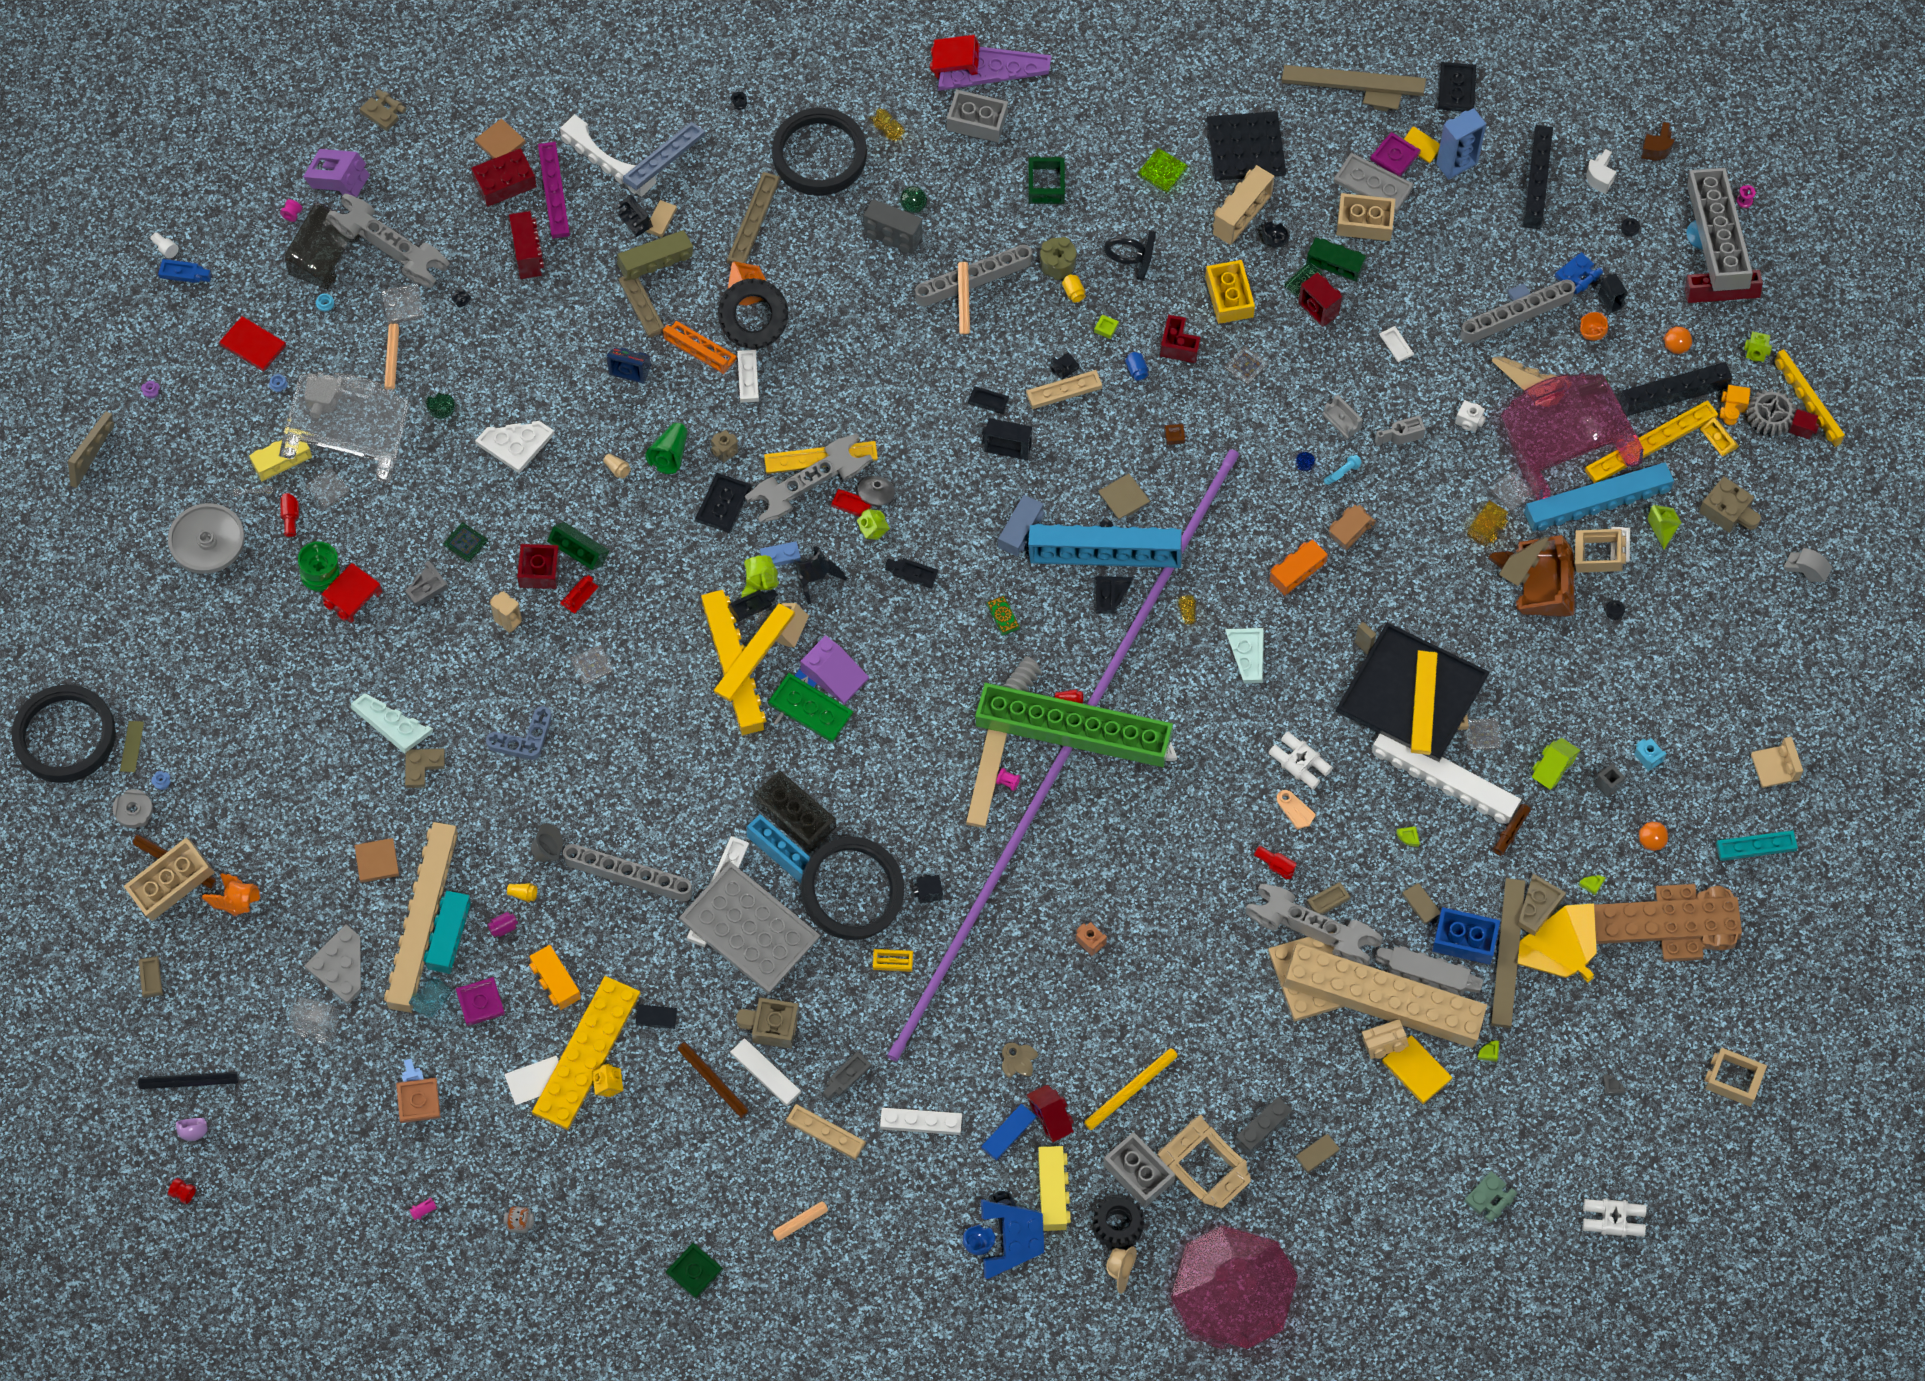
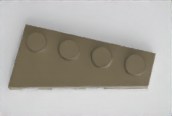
[68,411,114,488]

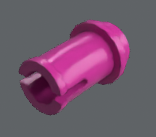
[409,1197,437,1220]

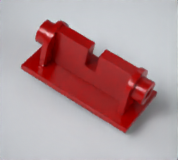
[560,575,599,614]

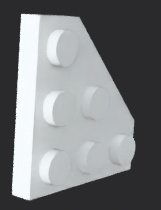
[475,421,554,473]

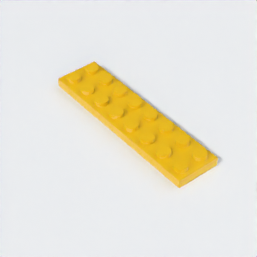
[532,976,641,1130]

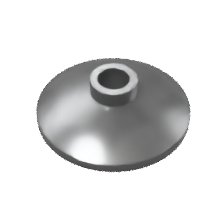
[858,476,895,506]

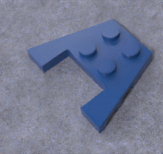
[981,1199,1044,1279]

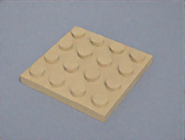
[1268,932,1344,1022]

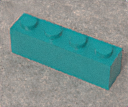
[424,890,471,974]

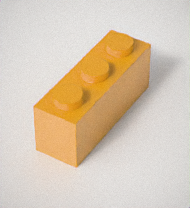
[529,945,581,1011]

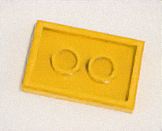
[1382,1035,1453,1104]

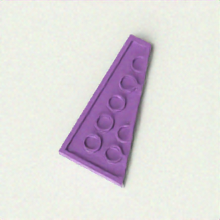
[938,47,1051,91]

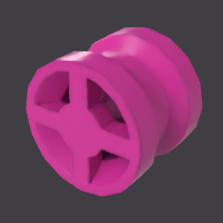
[280,199,303,222]

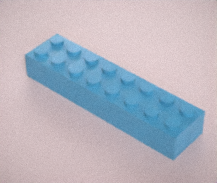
[1028,524,1182,568]

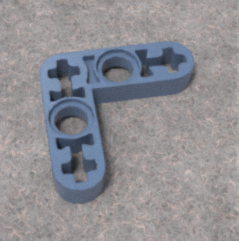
[486,706,552,760]

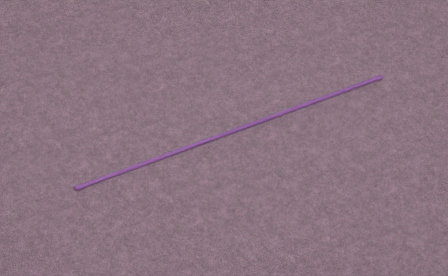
[887,449,1239,1062]

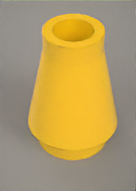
[507,883,537,903]

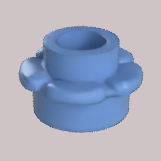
[269,374,288,392]
[151,771,170,790]

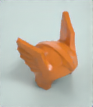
[202,873,260,916]

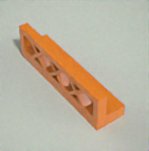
[663,321,737,374]

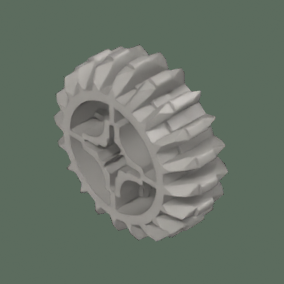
[1746,389,1796,437]

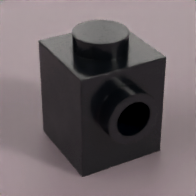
[913,875,943,904]

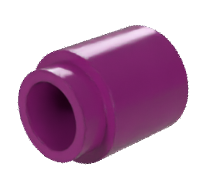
[487,911,518,938]

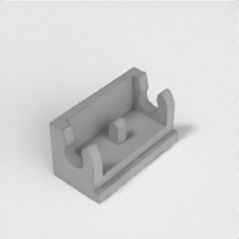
[1322,395,1363,439]

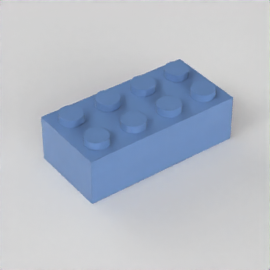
[1436,108,1486,180]

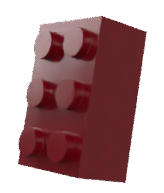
[471,148,537,207]
[509,211,544,280]

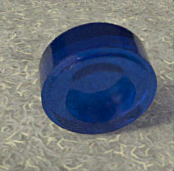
[1296,452,1315,471]

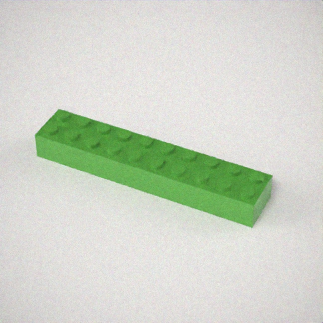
[975,683,1173,768]

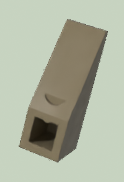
[1499,535,1550,586]

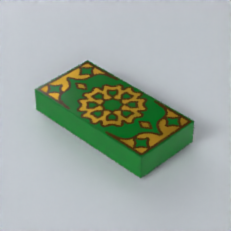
[987,595,1020,636]

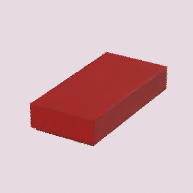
[831,489,872,517]

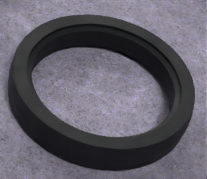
[772,108,867,196]
[12,685,116,783]
[801,836,904,940]

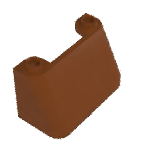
[1516,535,1575,617]

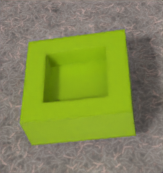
[1094,315,1119,339]

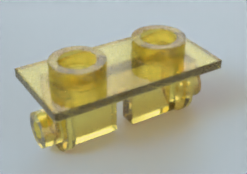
[869,108,905,141]

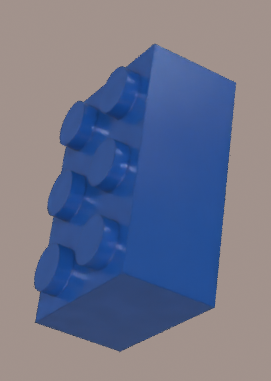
[1432,907,1500,965]

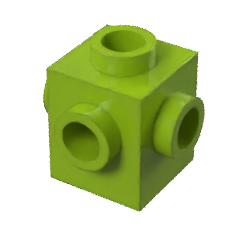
[1744,331,1772,362]
[856,509,890,540]

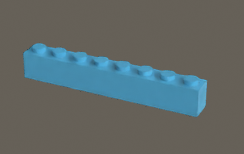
[1524,462,1674,531]

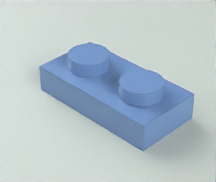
[760,541,801,566]

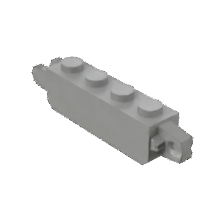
[1375,946,1483,996]

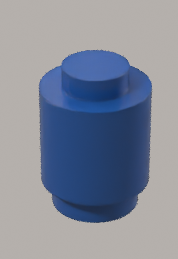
[1125,352,1149,381]

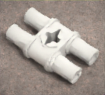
[1269,731,1333,790]
[1583,1198,1646,1238]

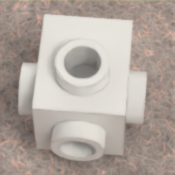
[1455,400,1486,432]

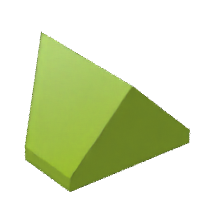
[1647,505,1682,549]

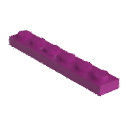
[538,141,570,239]

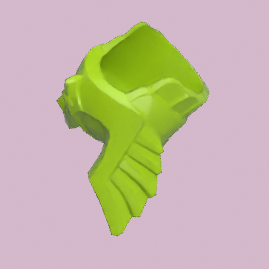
[741,555,779,598]

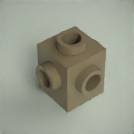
[711,429,738,463]

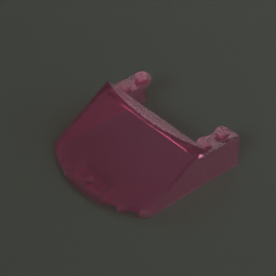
[1501,373,1644,500]

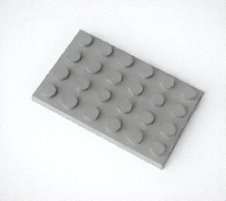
[679,861,820,994]

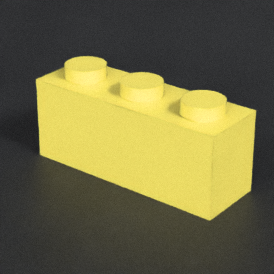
[249,432,312,482]

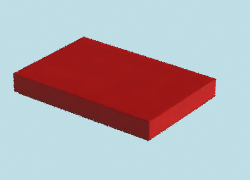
[219,316,286,372]

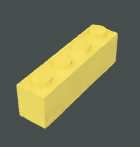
[1038,1146,1071,1231]

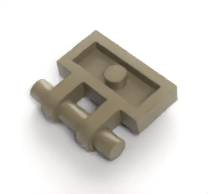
[359,89,407,131]

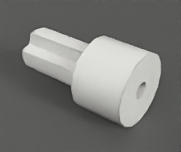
[150,232,179,258]

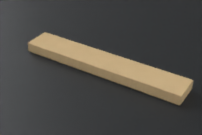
[966,729,1007,828]

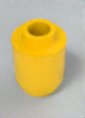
[1062,274,1086,303]

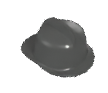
[530,823,563,863]

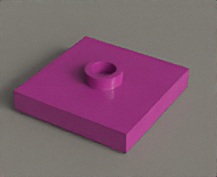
[1370,132,1421,177]
[456,977,505,1026]

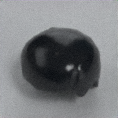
[1262,220,1290,247]

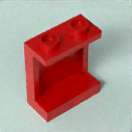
[930,34,980,79]
[321,563,382,623]

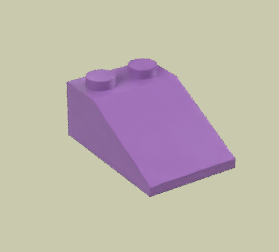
[800,635,869,705]

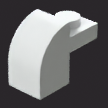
[1586,149,1616,194]

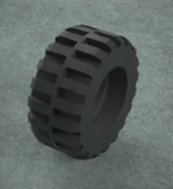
[718,278,789,349]

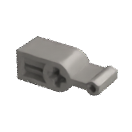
[1374,415,1426,446]

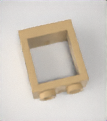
[1575,529,1626,573]
[1704,1048,1767,1107]

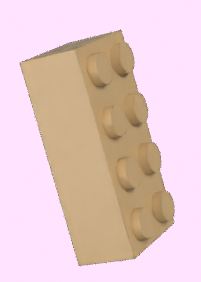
[1213,165,1274,245]
[124,837,215,921]

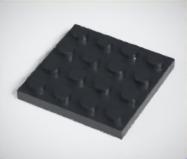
[1206,111,1286,181]

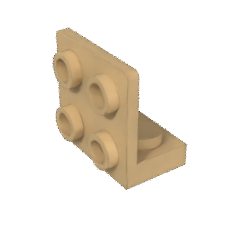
[1751,737,1803,788]

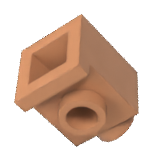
[1076,922,1107,956]

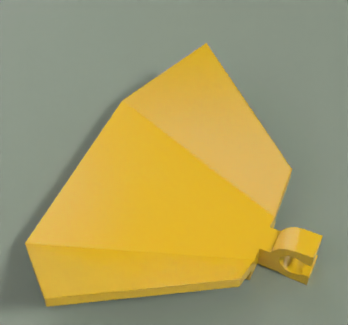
[1518,903,1597,983]

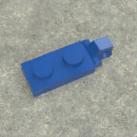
[158,259,212,283]

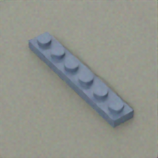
[623,122,705,191]

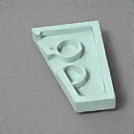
[1225,628,1264,683]

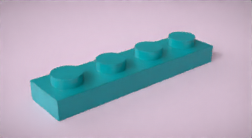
[1716,830,1798,861]

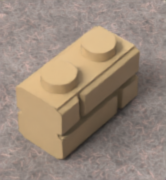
[490,591,522,633]
[1362,1019,1409,1059]

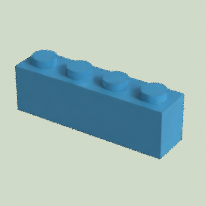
[747,814,817,884]

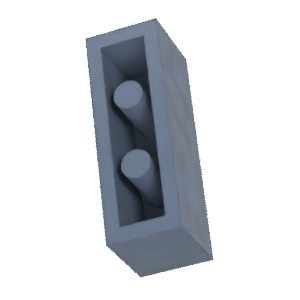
[998,495,1045,557]

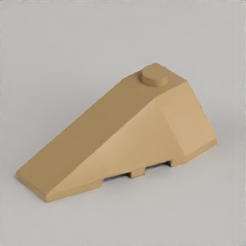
[1492,356,1572,407]

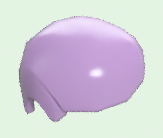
[176,1118,207,1141]

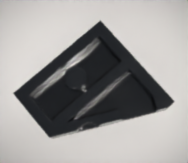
[1096,576,1133,614]

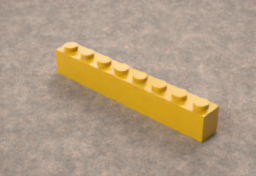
[701,590,766,736]

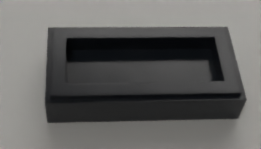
[968,386,1009,414]
[635,1004,678,1029]

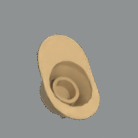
[1106,1246,1137,1294]

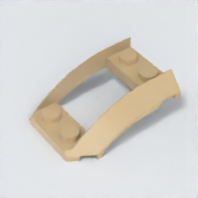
[1157,1114,1251,1208]

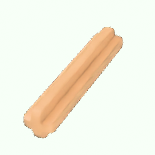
[773,1201,828,1241]

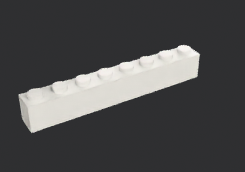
[1372,734,1521,825]

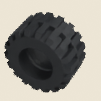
[1093,1194,1144,1250]

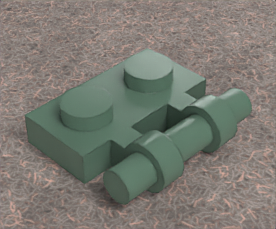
[1464,1171,1517,1223]

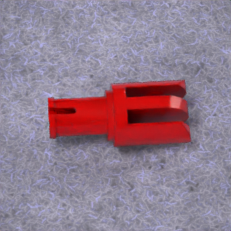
[280,493,299,537]
[1254,845,1296,879]

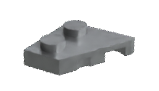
[406,561,448,608]

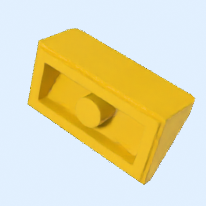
[1404,126,1440,164]
[1700,417,1739,457]

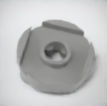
[113,789,153,828]

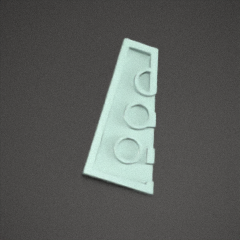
[351,694,433,753]

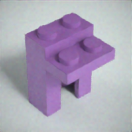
[303,149,370,198]

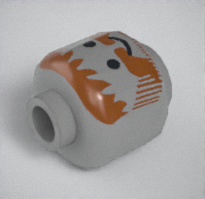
[504,1206,534,1234]

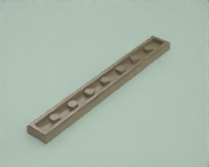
[1282,65,1426,96]
[1491,878,1525,1028]

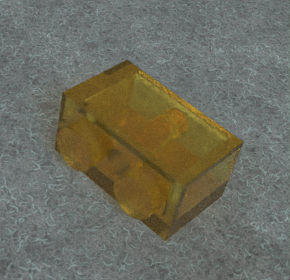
[1467,500,1508,547]

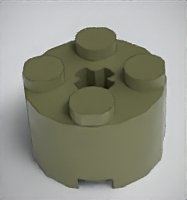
[1040,237,1077,280]

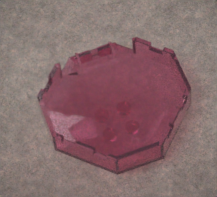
[1169,1225,1298,1349]

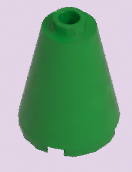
[645,423,688,474]

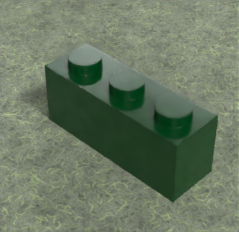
[1306,237,1366,282]
[547,522,610,570]

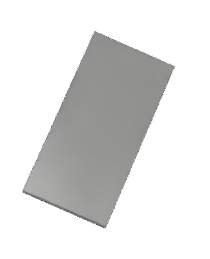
[1333,153,1414,214]

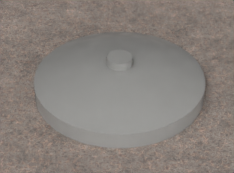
[168,503,245,574]

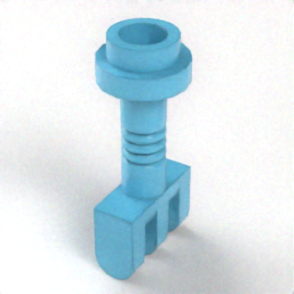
[1324,455,1362,485]

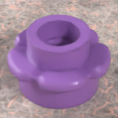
[141,381,160,398]

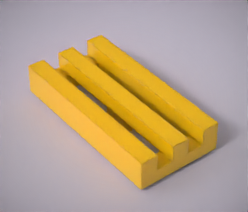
[873,949,913,972]

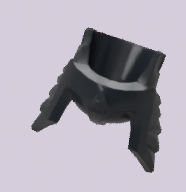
[794,546,848,605]

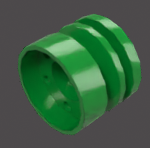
[298,542,340,592]

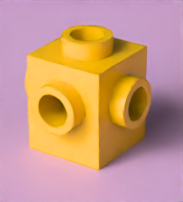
[593,1064,623,1097]

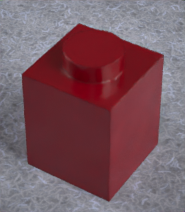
[1789,409,1819,440]

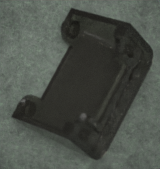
[285,202,361,290]

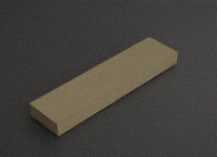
[618,276,665,338]

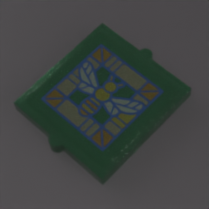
[443,522,488,563]

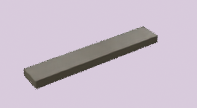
[727,172,780,264]

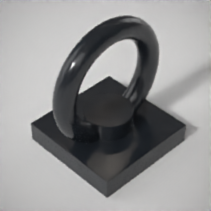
[1104,230,1156,281]

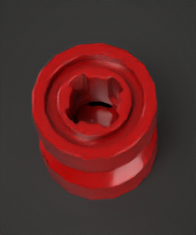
[168,1177,196,1205]

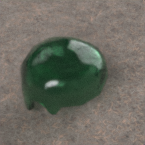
[899,186,927,213]
[425,392,456,419]

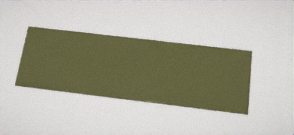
[120,721,144,772]

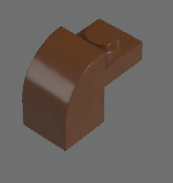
[1641,122,1675,161]

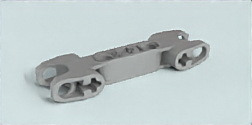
[327,194,450,288]
[745,433,873,524]
[1246,884,1383,966]

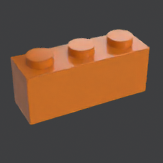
[1269,539,1328,596]

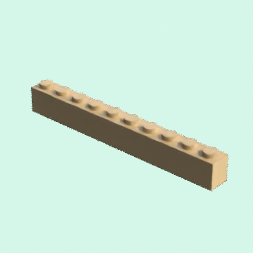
[384,822,458,1013]

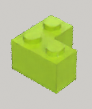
[1532,737,1581,790]

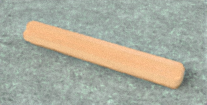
[958,262,970,335]
[384,323,399,390]

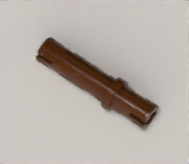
[1492,804,1531,856]

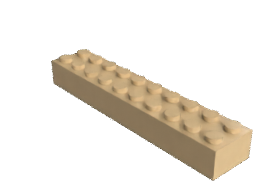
[1283,943,1487,1048]

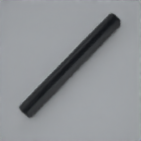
[138,1072,238,1089]

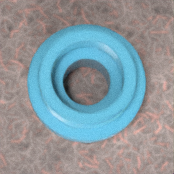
[316,293,334,311]

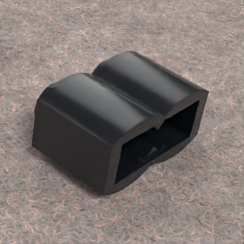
[1598,273,1628,314]

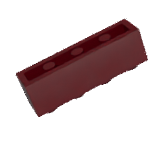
[1684,270,1763,303]

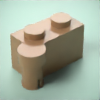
[1329,505,1376,551]

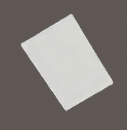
[505,1056,559,1105]

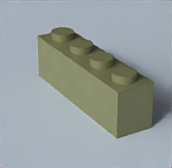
[617,230,693,281]

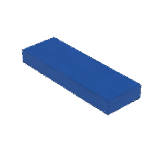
[981,1104,1037,1161]

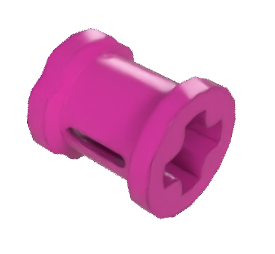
[1736,185,1756,208]
[996,768,1021,791]

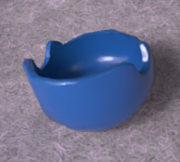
[963,1224,996,1256]

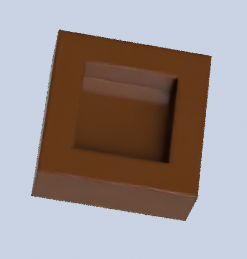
[1164,424,1185,445]

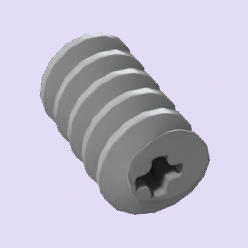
[1003,656,1042,692]

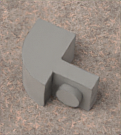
[1784,548,1832,582]

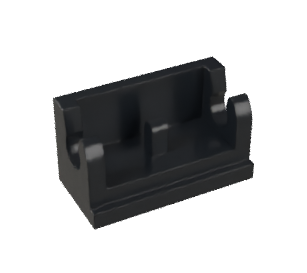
[617,194,653,237]

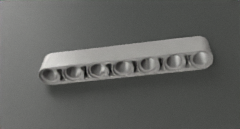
[915,245,1032,307]
[1460,279,1576,343]
[563,844,692,902]

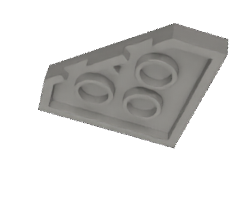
[304,925,362,1005]

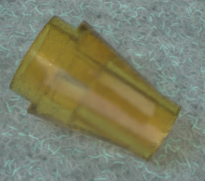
[1178,595,1196,625]

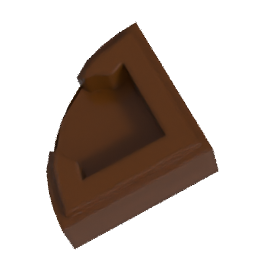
[1488,551,1514,569]

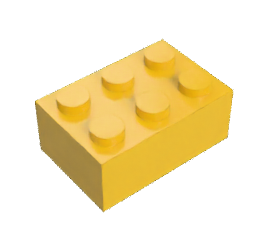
[1205,260,1255,324]

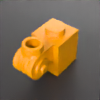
[1719,385,1750,425]

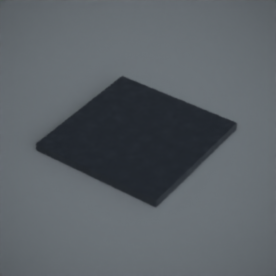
[1335,622,1490,762]

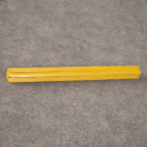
[1084,1048,1177,1130]

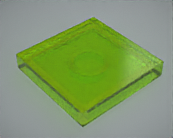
[1138,148,1188,193]

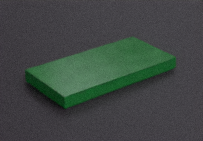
[768,673,854,743]

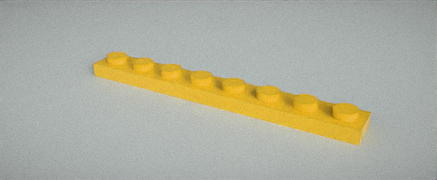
[1585,400,1718,483]

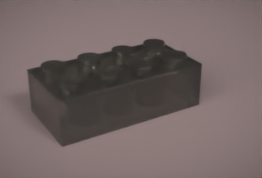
[752,770,836,854]

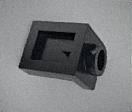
[1050,352,1080,380]

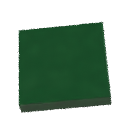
[665,1243,723,1300]

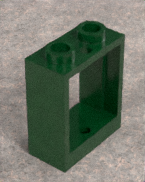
[1028,156,1065,204]

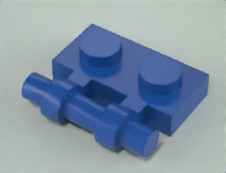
[1555,252,1603,294]

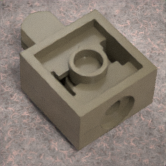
[1699,476,1761,533]
[736,997,799,1049]

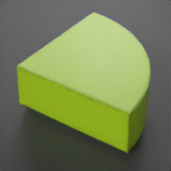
[1396,826,1420,847]
[1578,875,1606,895]
[1477,1041,1499,1062]

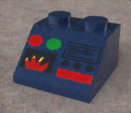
[606,347,651,384]

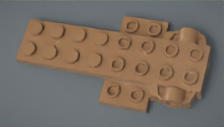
[1594,884,1742,962]

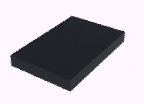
[1438,62,1477,112]
[695,473,752,534]

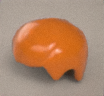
[1580,312,1608,341]
[1663,326,1692,354]
[1639,821,1668,851]

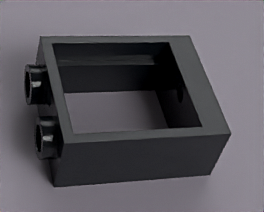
[981,418,1033,461]

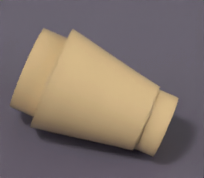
[603,454,631,479]

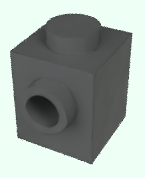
[1595,764,1626,798]

